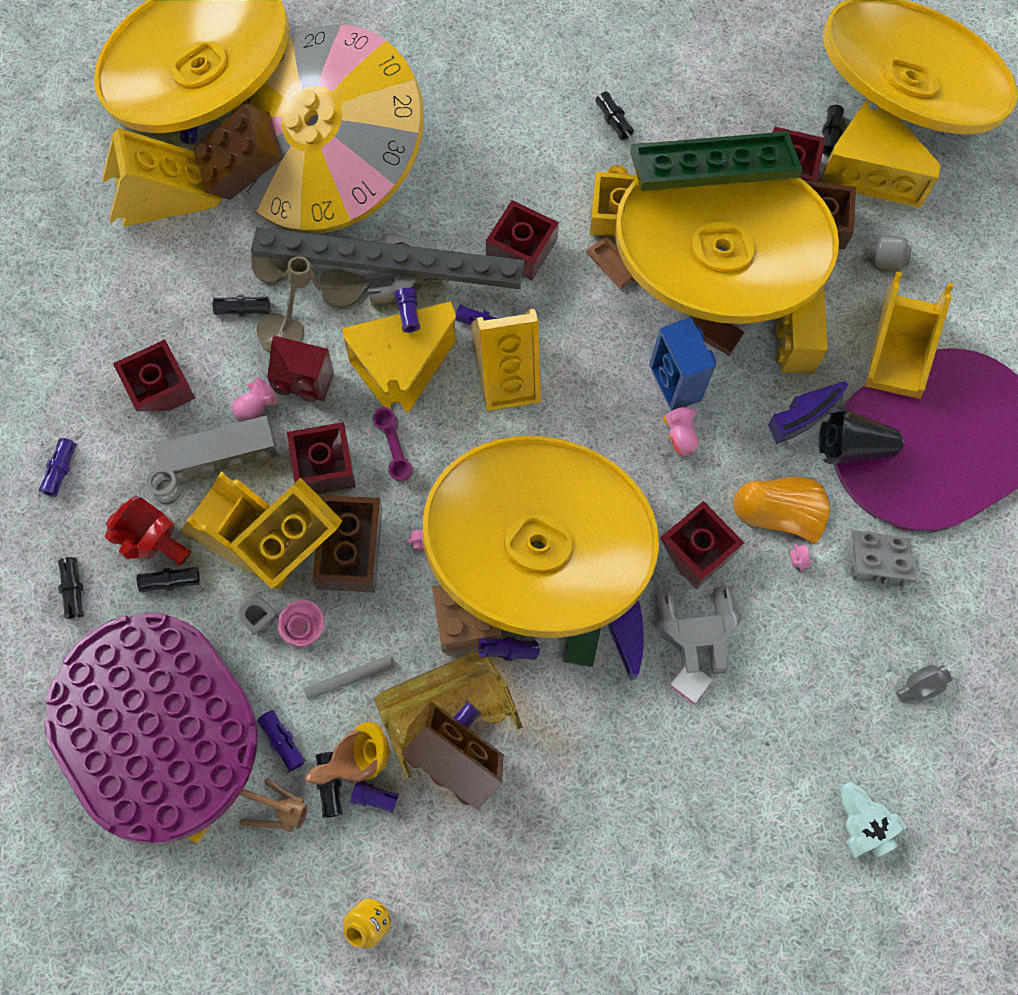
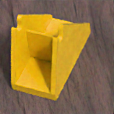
[819,99,941,208]
[102,128,222,227]
[865,272,954,399]
[341,301,457,412]
[471,309,541,411]
[181,471,293,591]

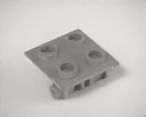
[850,530,916,587]

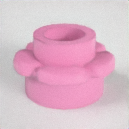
[407,530,424,551]
[789,544,811,572]

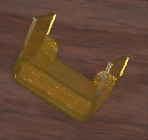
[375,651,523,779]

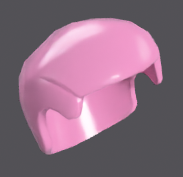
[277,599,324,648]

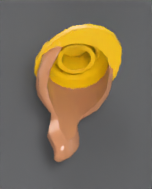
[305,721,391,785]

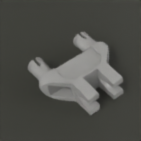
[368,233,443,306]
[655,586,741,674]

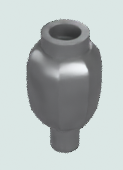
[896,665,952,702]

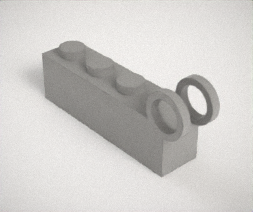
[147,415,278,504]

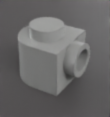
[238,595,276,635]

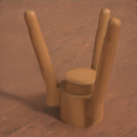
[239,778,308,832]

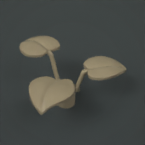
[251,254,369,353]

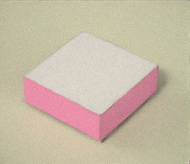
[670,666,712,704]

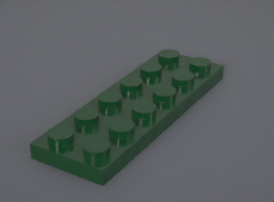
[630,131,803,191]

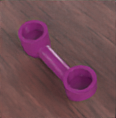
[373,407,414,482]

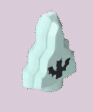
[840,781,907,858]

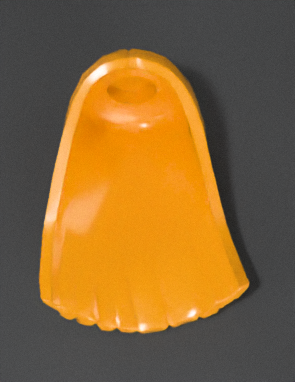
[733,476,830,544]

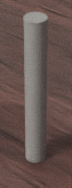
[303,655,393,700]

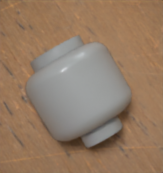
[870,235,912,272]

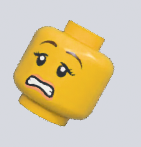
[343,898,391,949]

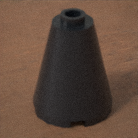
[819,407,904,465]

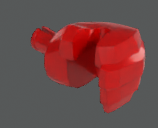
[105,496,192,566]

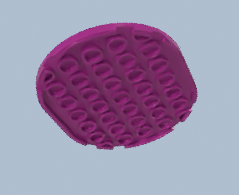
[834,348,1018,532]
[44,612,258,844]

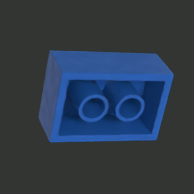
[649,317,716,411]

